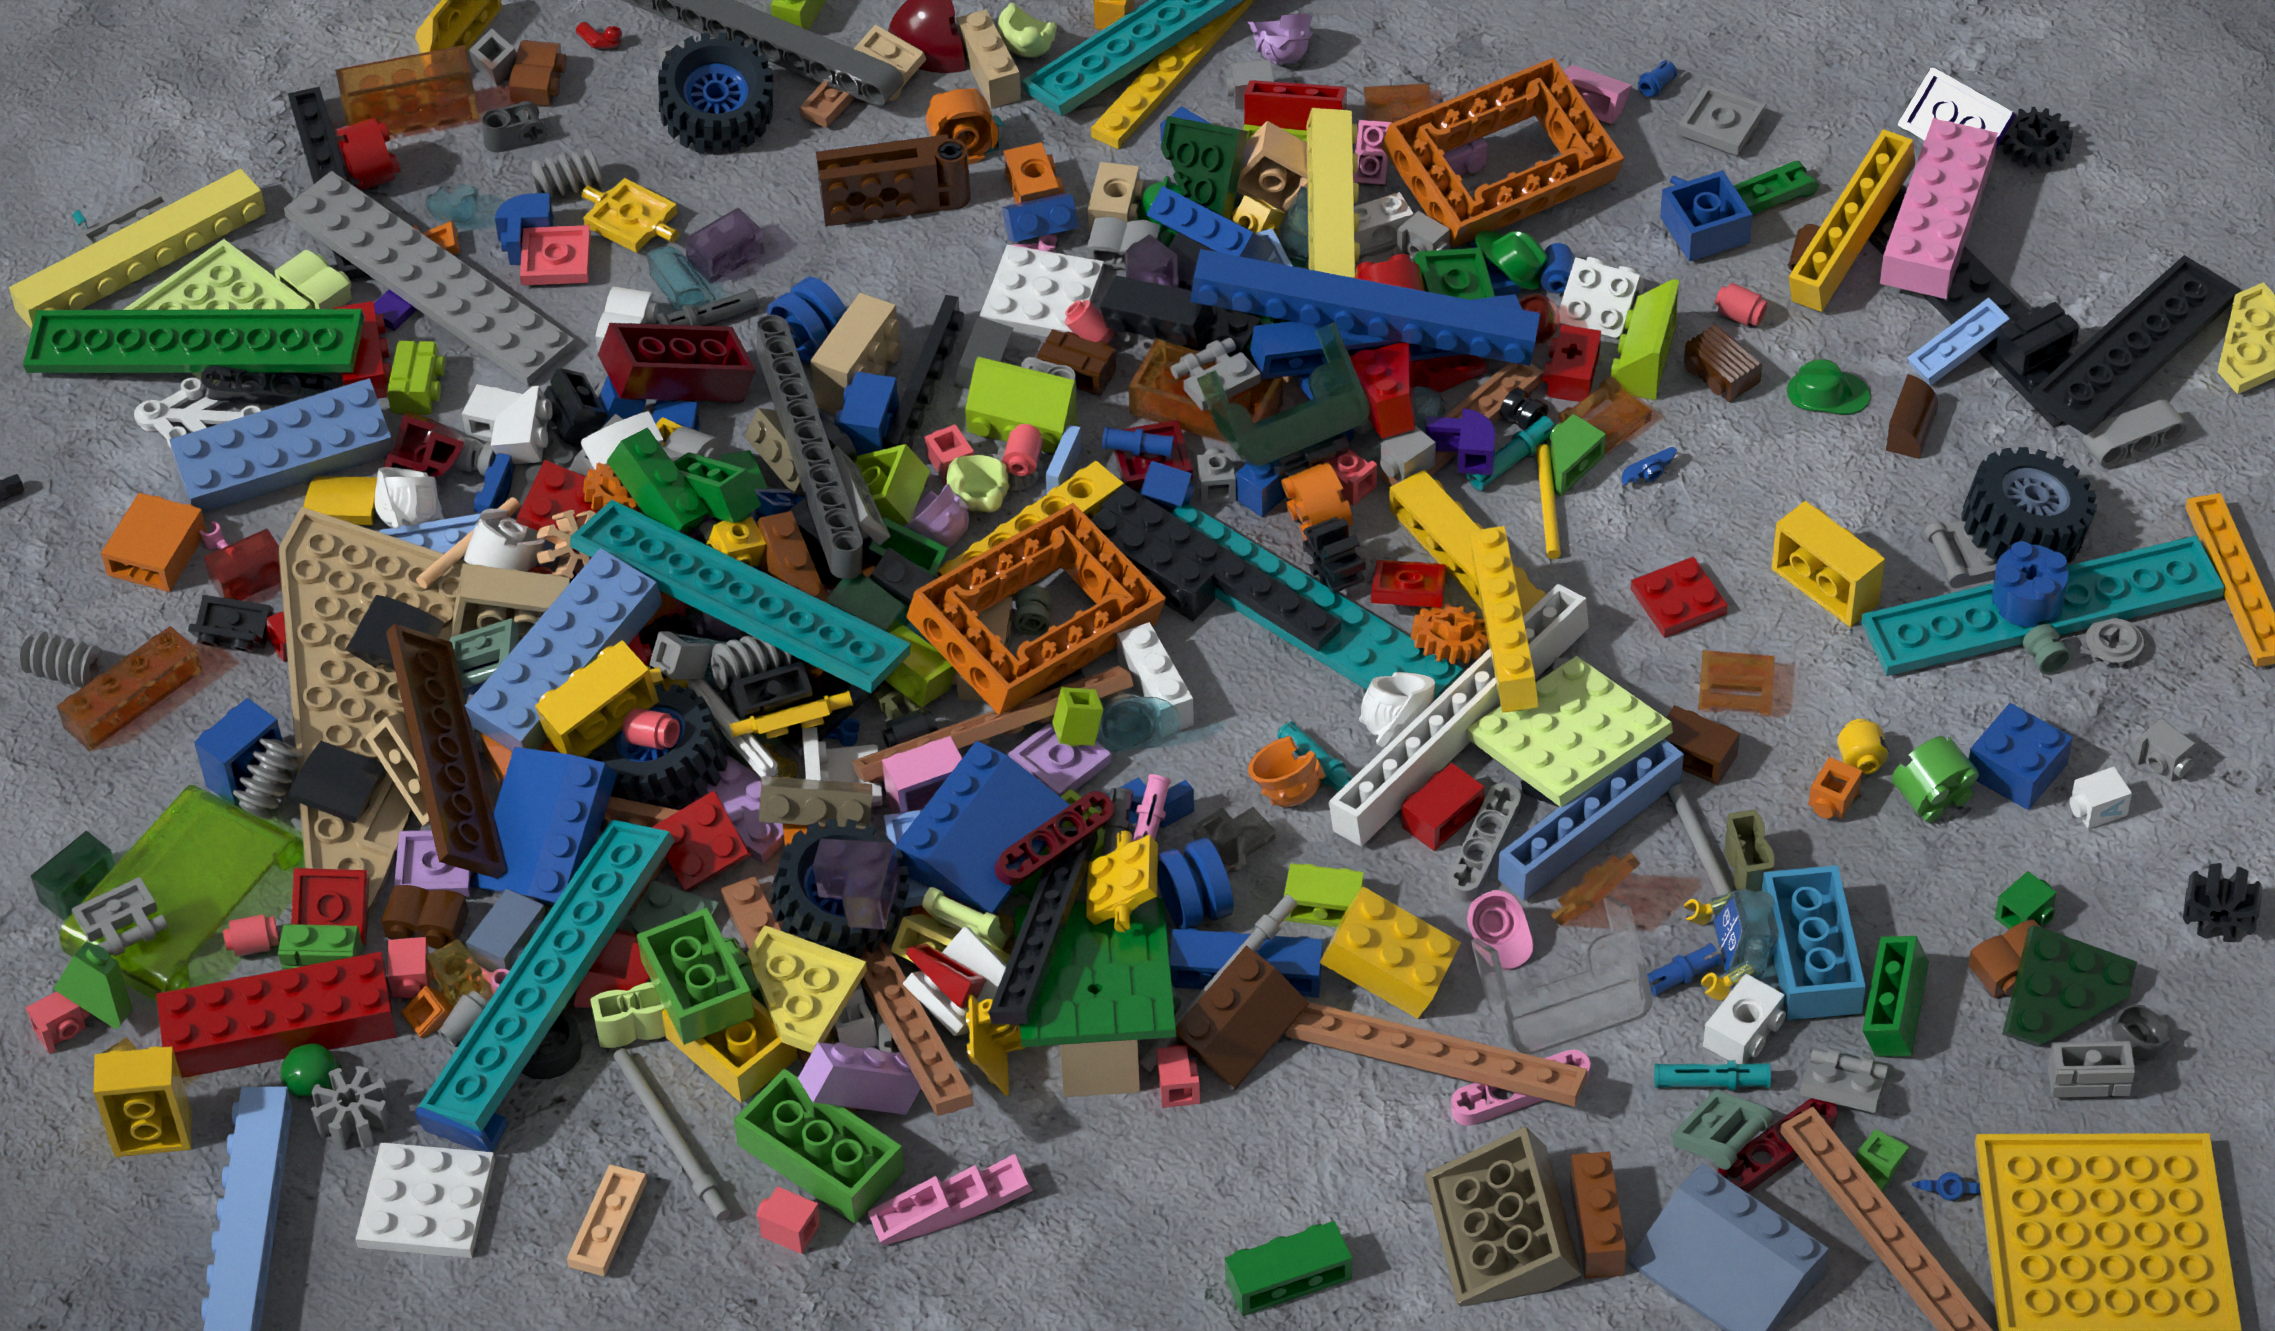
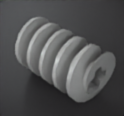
[531,148,603,198]
[19,631,100,690]
[711,636,792,690]
[233,738,305,820]

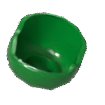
[280,1043,342,1099]

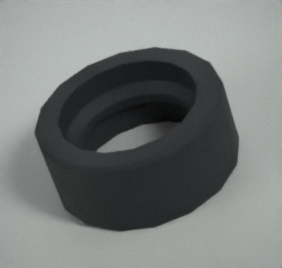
[521,1009,582,1079]

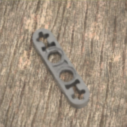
[1448,783,1521,902]

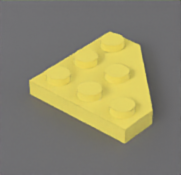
[2217,282,2275,394]
[747,925,867,1053]

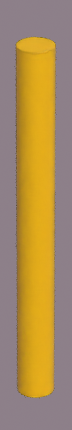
[1536,444,1561,559]

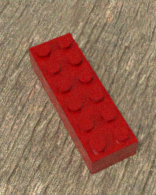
[156,952,397,1078]

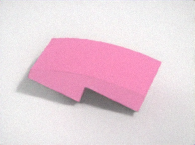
[1353,120,1392,186]

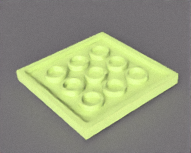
[123,239,312,385]
[1466,656,1673,807]

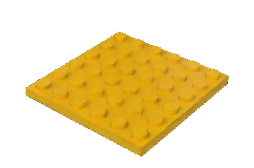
[1974,1133,2242,1331]

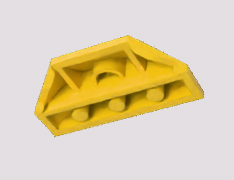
[415,0,502,89]

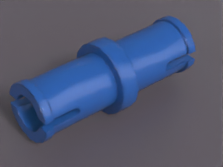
[1102,427,1174,458]
[1644,943,1721,996]

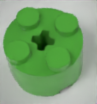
[1892,736,1979,823]

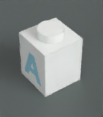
[2069,767,2132,829]

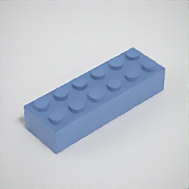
[169,378,393,513]
[465,548,663,752]

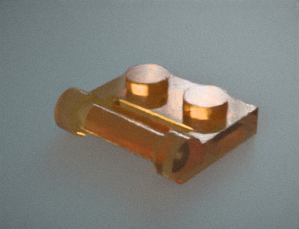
[1559,377,1652,454]
[1698,650,1775,715]

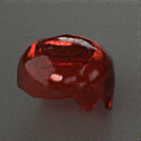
[1519,293,1560,345]

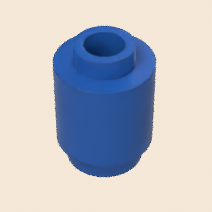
[1541,243,1575,294]

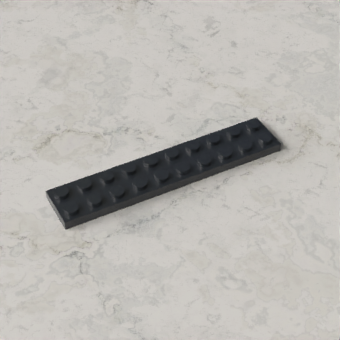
[1868,185,2073,428]

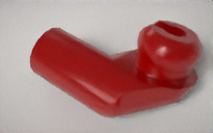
[576,22,622,49]

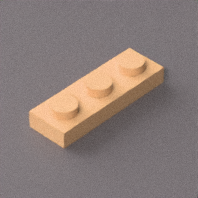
[567,1164,647,1277]

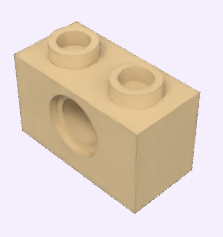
[1088,162,1145,232]

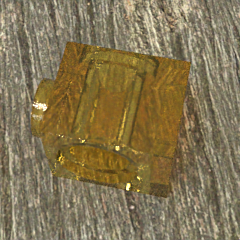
[426,939,486,1008]

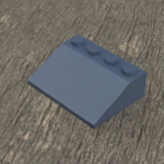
[1628,1163,1829,1331]

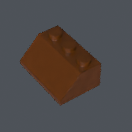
[1175,945,1309,1090]

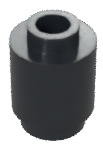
[882,710,938,748]

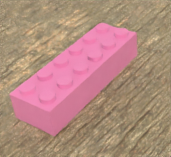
[1880,118,1998,299]

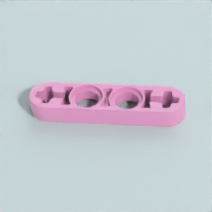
[1451,1049,1591,1126]

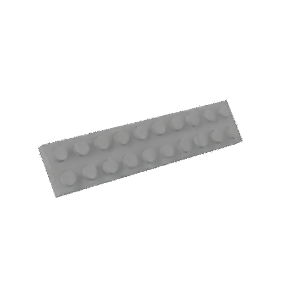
[284,171,575,386]

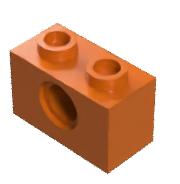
[1003,142,1064,204]

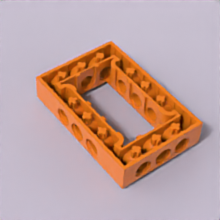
[1381,57,1625,249]
[906,503,1166,715]

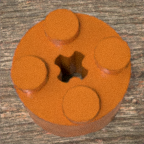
[925,88,998,165]
[1281,463,1353,541]

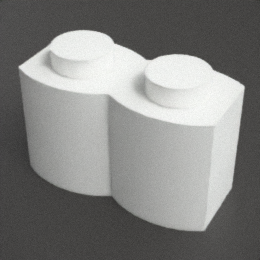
[595,286,658,352]

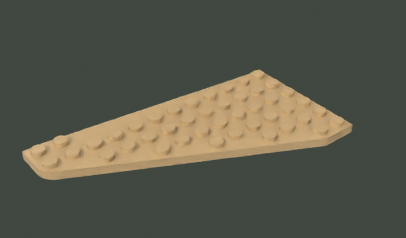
[279,507,468,915]

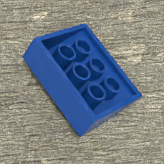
[894,741,1070,915]
[471,747,617,908]

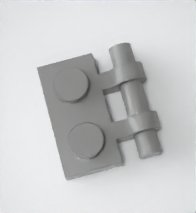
[1170,338,1261,411]
[72,877,168,957]
[1799,1048,1889,1113]

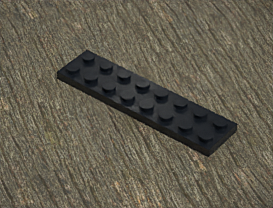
[2030,255,2241,436]

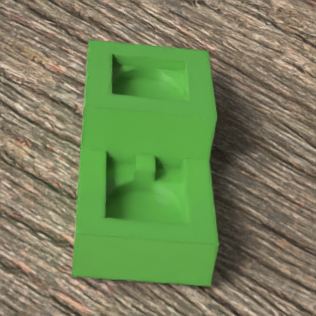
[1855,1129,1909,1193]

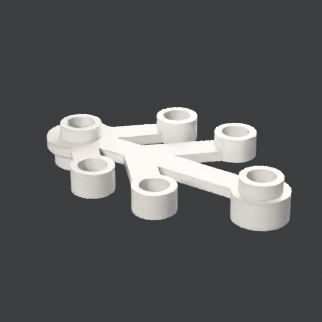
[134,378,262,448]

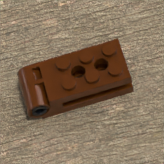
[816,134,971,227]

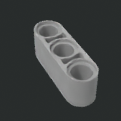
[2083,399,2188,468]

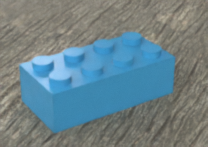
[1761,865,1865,1020]

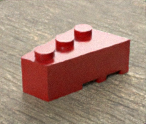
[1344,342,1415,439]

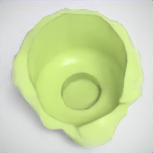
[998,3,1057,58]
[947,455,1009,513]

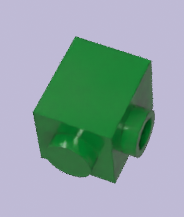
[1995,871,2057,929]

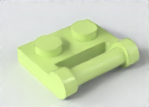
[922,887,1008,951]

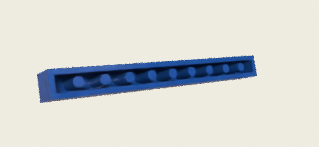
[1190,249,1540,366]

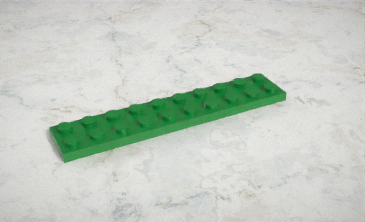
[23,309,365,373]

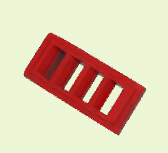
[1412,354,1487,398]
[906,943,986,1008]

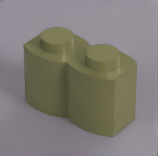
[1724,809,1775,899]

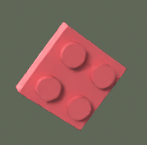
[520,225,591,285]

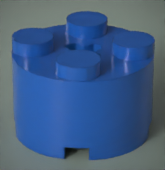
[1992,541,2069,627]

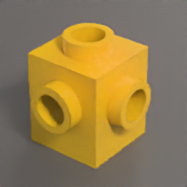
[1231,195,1286,237]
[706,517,766,567]

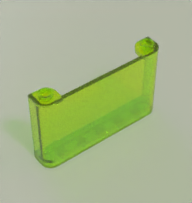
[60,784,304,1001]

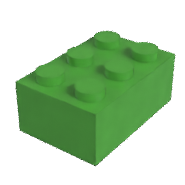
[637,907,754,1045]

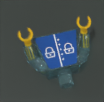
[1684,888,1779,1001]

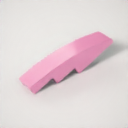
[867,1154,1033,1245]

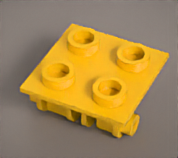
[966,994,1025,1096]

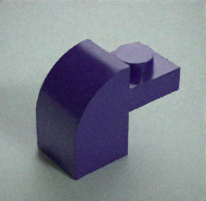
[1426,408,1495,475]

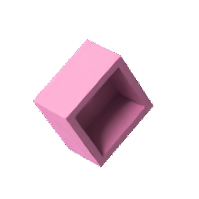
[882,736,962,814]

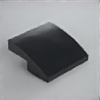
[345,595,445,671]
[287,740,387,823]

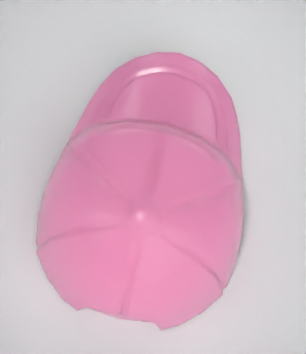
[1467,890,1533,969]

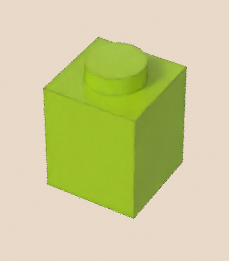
[1052,687,1103,747]

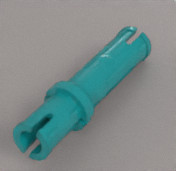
[1467,416,1555,491]
[1277,721,1354,792]
[1654,1060,1771,1091]

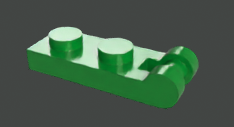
[1733,161,1819,214]

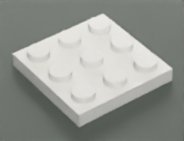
[980,245,1104,337]
[355,1142,495,1258]

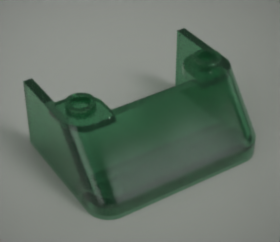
[1197,322,1370,467]

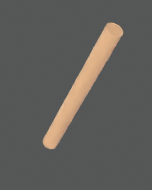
[416,497,521,588]

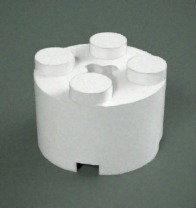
[464,509,545,573]

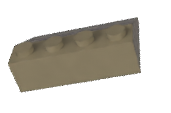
[1424,1126,1581,1307]

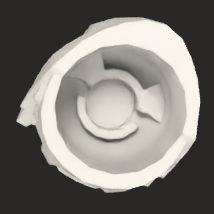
[375,467,444,529]
[1359,672,1435,747]

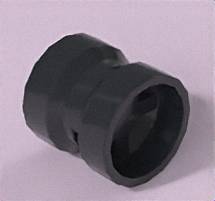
[1500,387,1548,431]

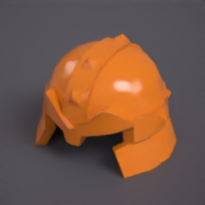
[1248,736,1325,808]

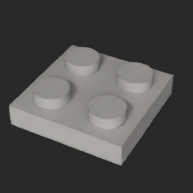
[1677,84,1765,156]

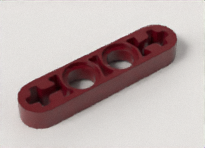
[994,791,1114,886]
[1717,1098,1837,1193]

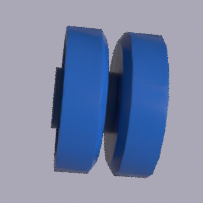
[767,276,847,365]
[1157,837,1234,930]

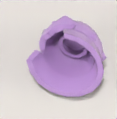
[1248,13,1313,65]
[902,483,969,550]

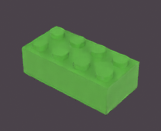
[734,1069,905,1223]

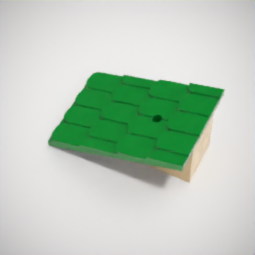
[1015,897,1176,1097]

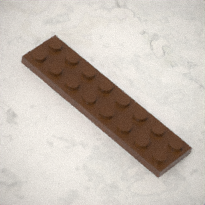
[386,623,507,879]

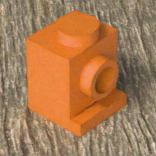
[1808,757,1863,819]

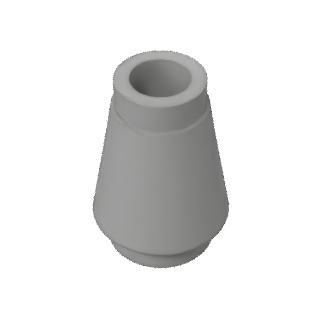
[438,990,488,1046]

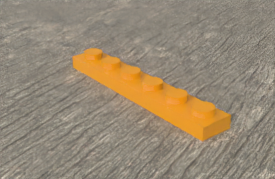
[2185,493,2275,667]

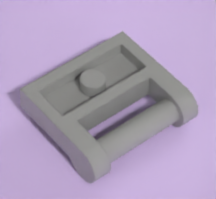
[1924,520,2000,588]

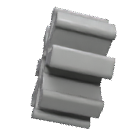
[311,1066,391,1151]

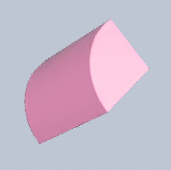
[1563,65,1632,124]

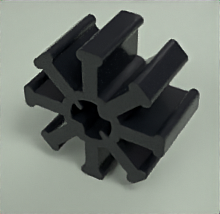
[1302,517,1366,594]
[2183,863,2263,942]

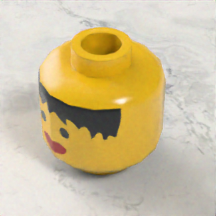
[1837,719,1889,774]

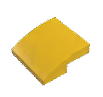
[303,476,377,525]

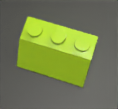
[1611,279,1680,400]
[965,357,1078,454]

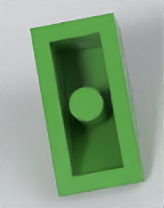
[1550,414,1606,496]
[53,941,133,1030]

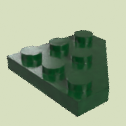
[1161,116,1248,220]
[2002,925,2137,1047]

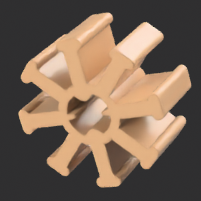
[537,510,596,578]

